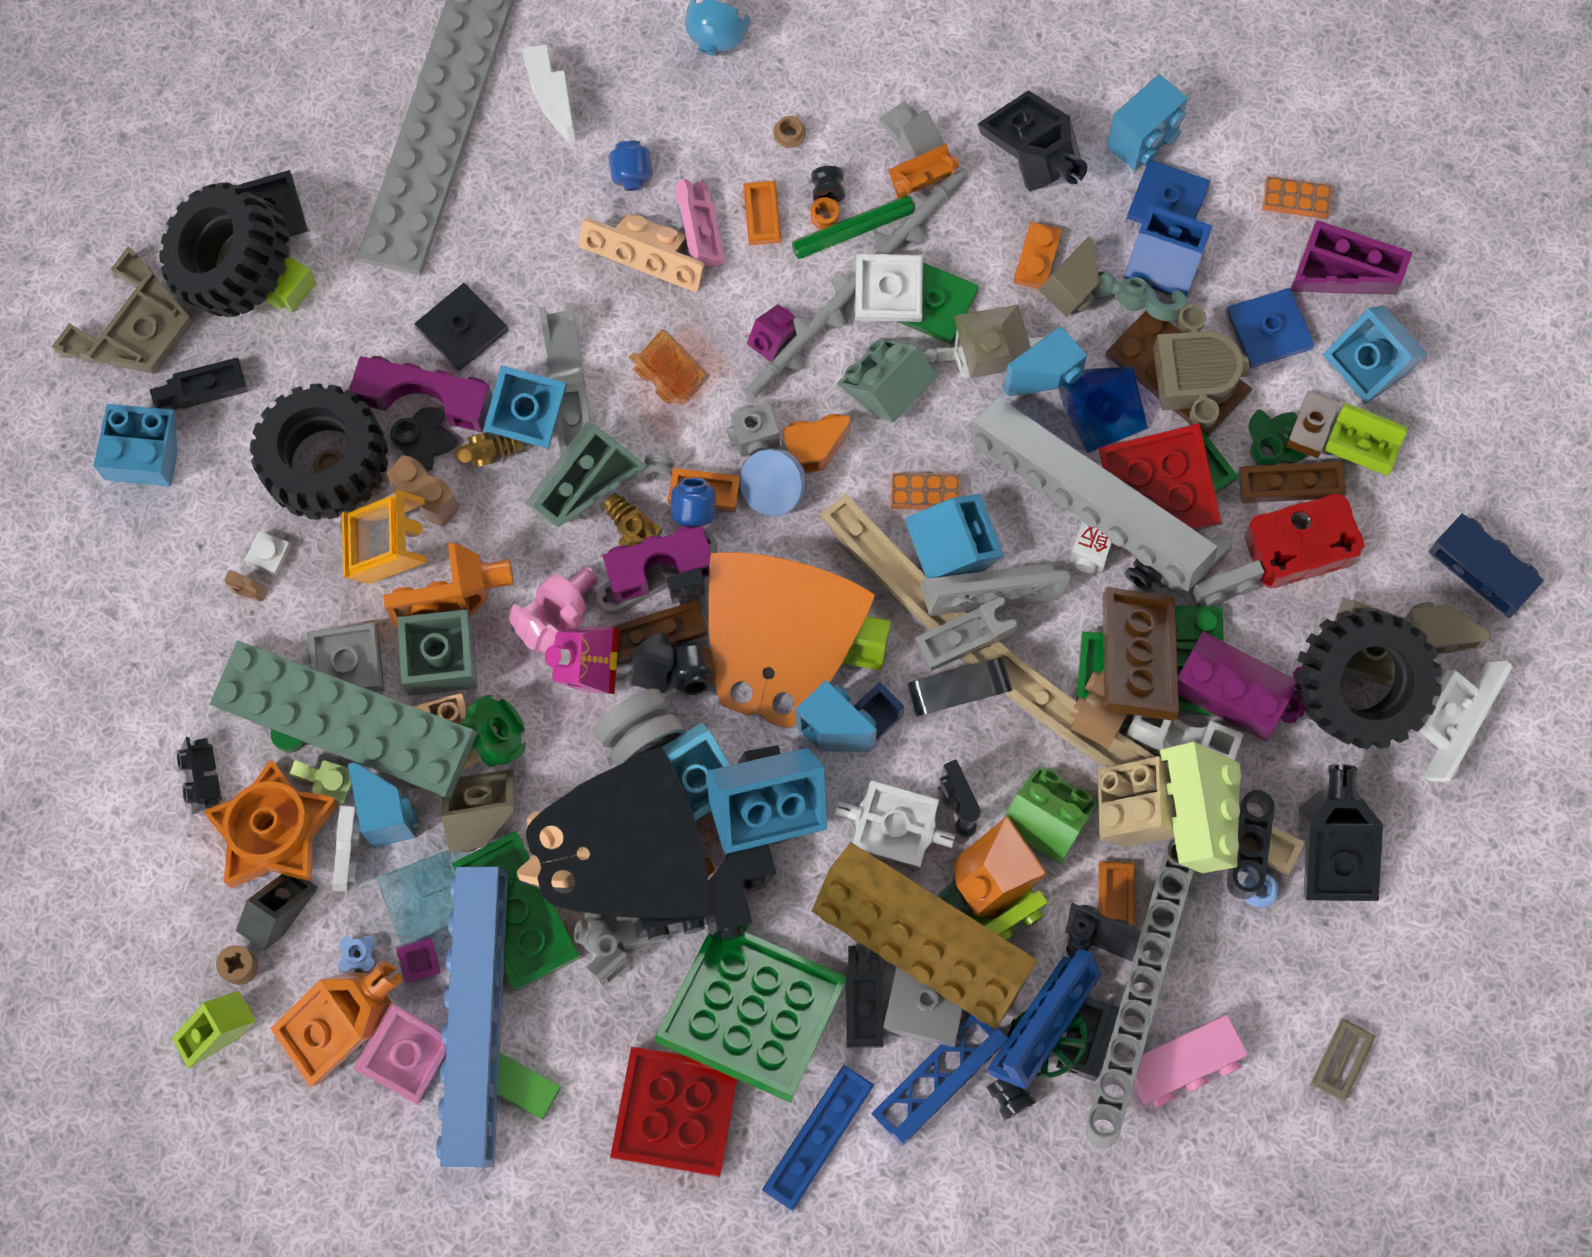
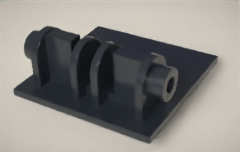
[1065,903,1141,962]

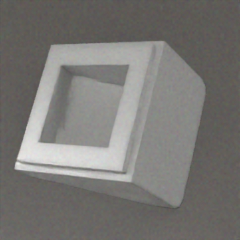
[587,947,630,986]

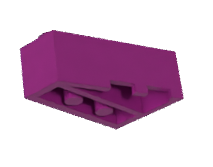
[1290,220,1413,295]

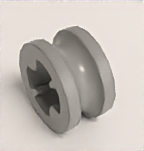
[642,454,675,481]

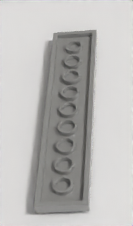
[357,0,514,276]

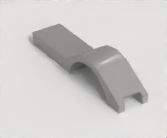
[539,303,590,455]

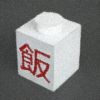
[1069,521,1112,573]

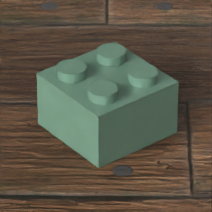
[397,609,478,696]

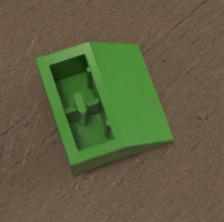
[1004,765,1099,864]

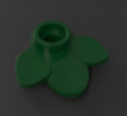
[1248,409,1307,466]

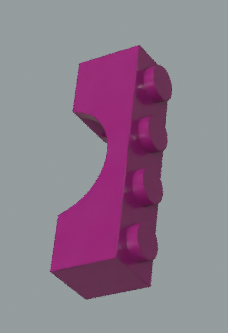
[349,356,493,433]

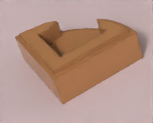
[224,570,268,602]

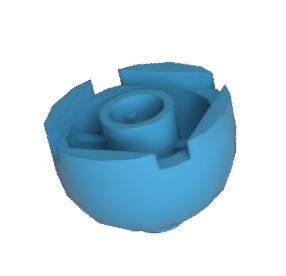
[685,0,751,56]

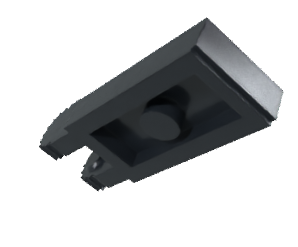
[846,946,884,1048]

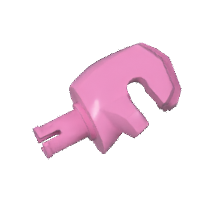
[509,566,598,653]

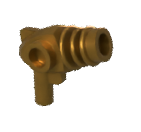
[454,432,523,467]
[602,493,663,547]

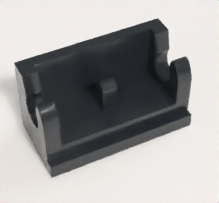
[1056,997,1120,1081]

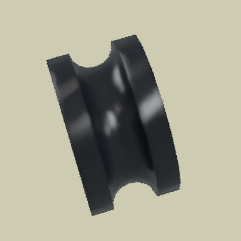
[1125,558,1160,592]

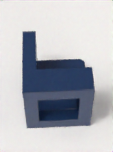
[854,682,904,740]

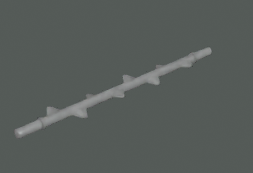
[745,165,968,399]

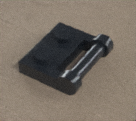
[937,759,981,838]

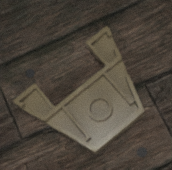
[51,246,193,374]

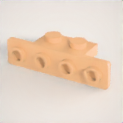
[578,213,705,292]

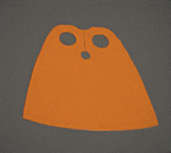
[709,552,875,728]

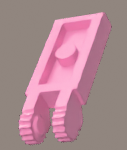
[675,178,725,267]

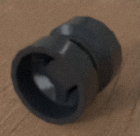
[987,1079,1036,1120]

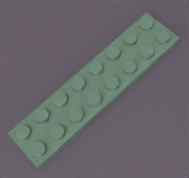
[209,640,478,799]

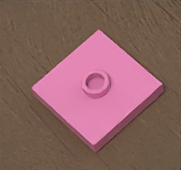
[353,1003,446,1104]

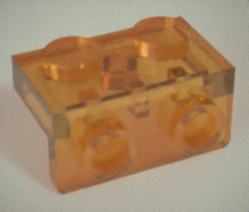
[629,329,710,405]

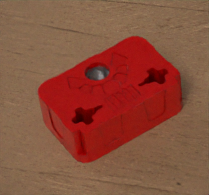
[1245,494,1365,588]

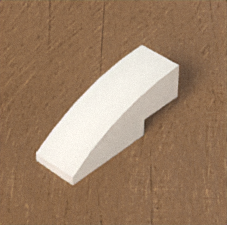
[522,44,576,143]

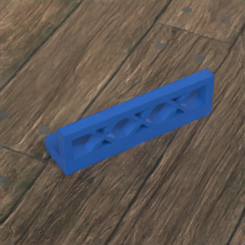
[987,948,1102,1089]
[871,1014,1008,1146]

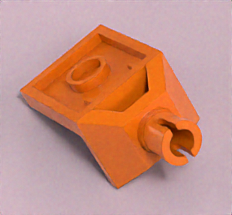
[383,542,514,628]
[270,961,402,1087]

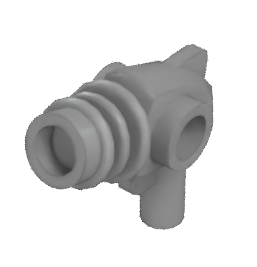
[574,913,617,956]

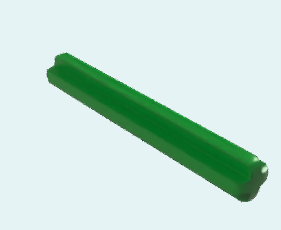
[792,195,914,259]

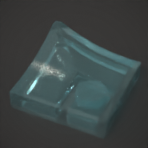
[376,851,454,945]

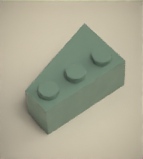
[524,423,647,527]

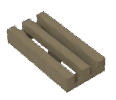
[1310,1018,1376,1102]

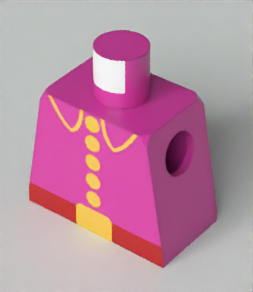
[545,626,619,694]

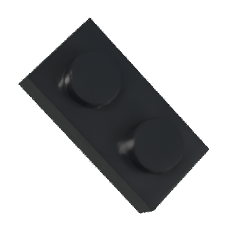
[666,568,705,605]

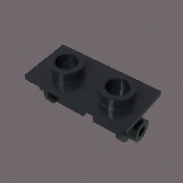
[177,737,222,814]

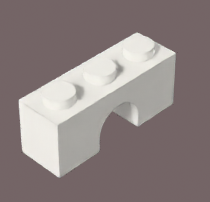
[1125,715,1244,760]

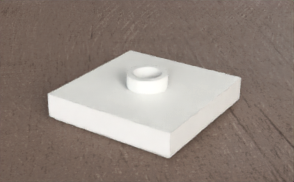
[855,254,923,322]

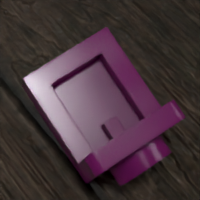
[747,304,797,361]

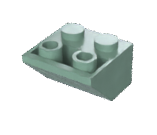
[837,338,938,422]

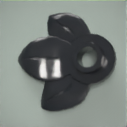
[390,407,457,471]

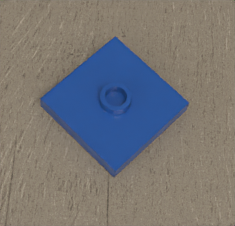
[1126,160,1211,224]
[1226,288,1314,369]

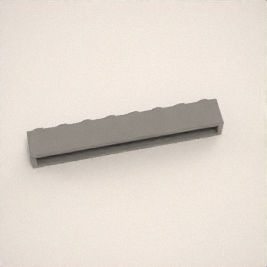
[971,397,1218,592]

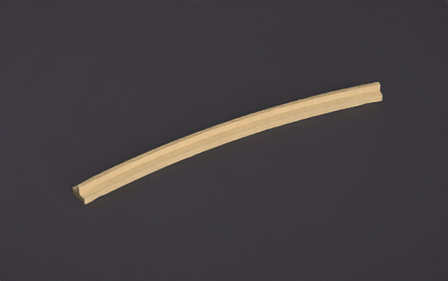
[820,493,1305,876]

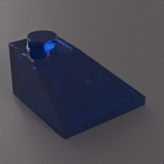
[1059,367,1148,453]

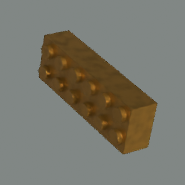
[811,842,1038,1030]

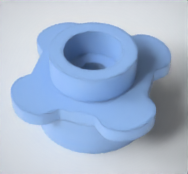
[338,936,376,972]

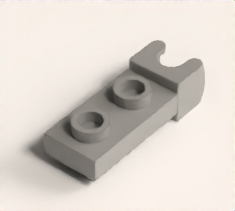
[915,597,1018,672]

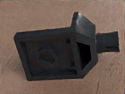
[978,90,1088,192]
[1299,764,1383,901]

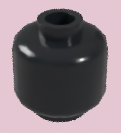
[670,641,716,695]

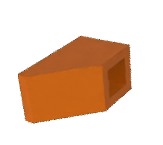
[783,414,850,474]

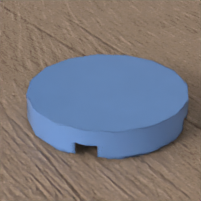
[740,448,806,517]

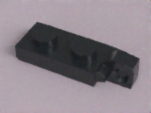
[150,358,248,409]

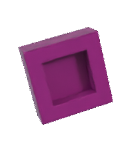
[396,936,441,983]

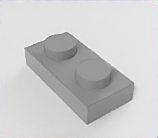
[1191,560,1264,607]

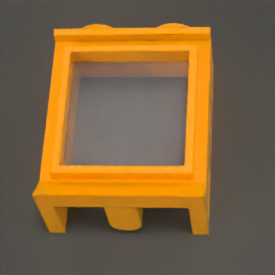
[342,489,427,584]

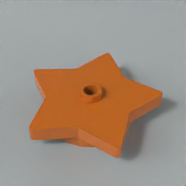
[204,760,339,888]

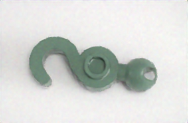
[1092,271,1187,321]

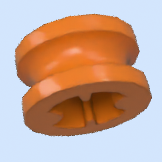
[810,197,839,229]

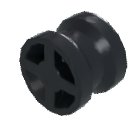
[811,166,845,203]

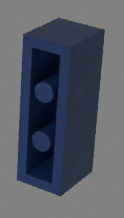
[1428,513,1544,619]

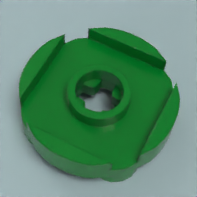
[460,695,526,767]

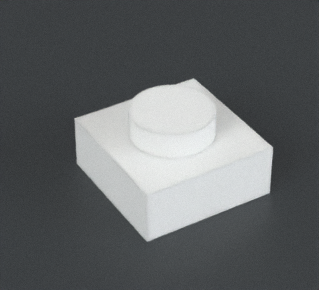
[244,531,292,576]

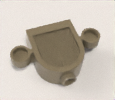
[1153,304,1249,428]

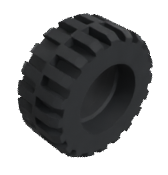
[159,182,290,318]
[250,383,389,520]
[1295,608,1442,749]

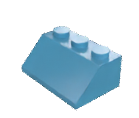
[707,748,827,854]

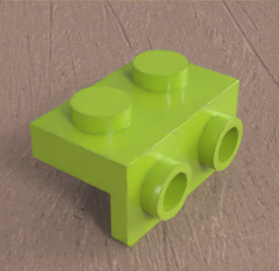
[1324,403,1408,476]
[969,889,1048,941]

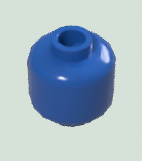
[608,140,653,191]
[671,478,716,527]

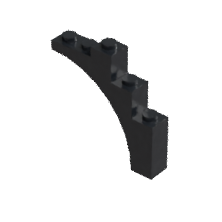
[634,745,791,941]

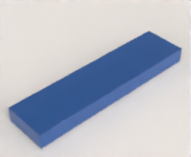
[762,1064,874,1212]

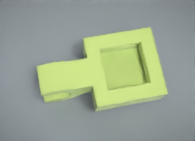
[289,760,352,806]

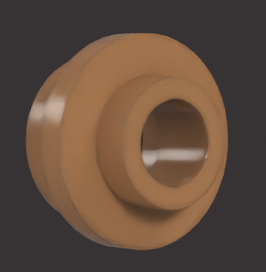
[774,116,806,148]

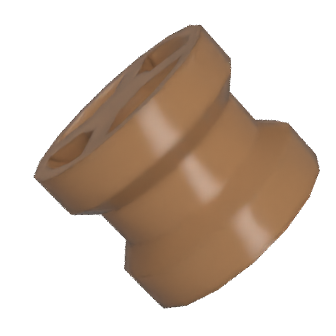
[216,945,258,985]

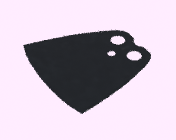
[526,747,709,918]

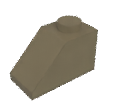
[1038,236,1099,317]
[1405,602,1490,654]

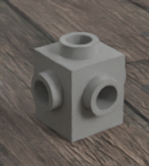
[726,403,780,457]

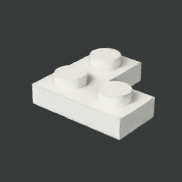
[332,806,360,891]

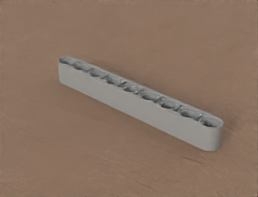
[1086,838,1194,1148]

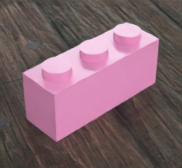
[1128,1015,1248,1108]

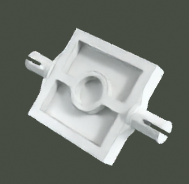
[835,781,956,870]

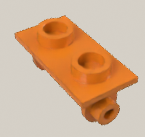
[888,143,959,198]

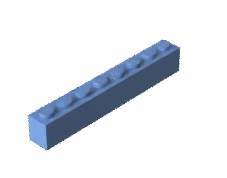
[436,867,508,1168]

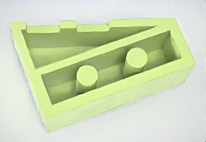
[1160,742,1241,873]

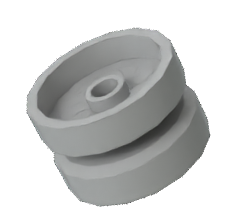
[594,688,685,766]

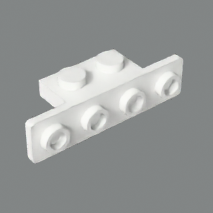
[1418,661,1513,782]

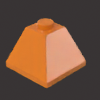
[953,816,1048,918]

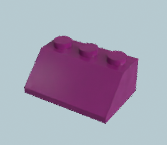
[1177,631,1297,742]

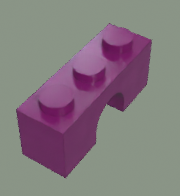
[602,526,711,604]

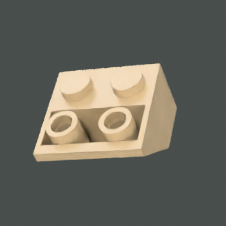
[1098,756,1177,847]

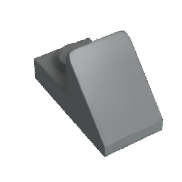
[879,100,943,158]

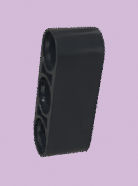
[907,657,1013,717]
[1227,790,1275,899]

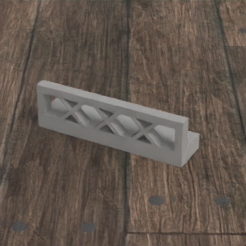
[921,563,1070,616]

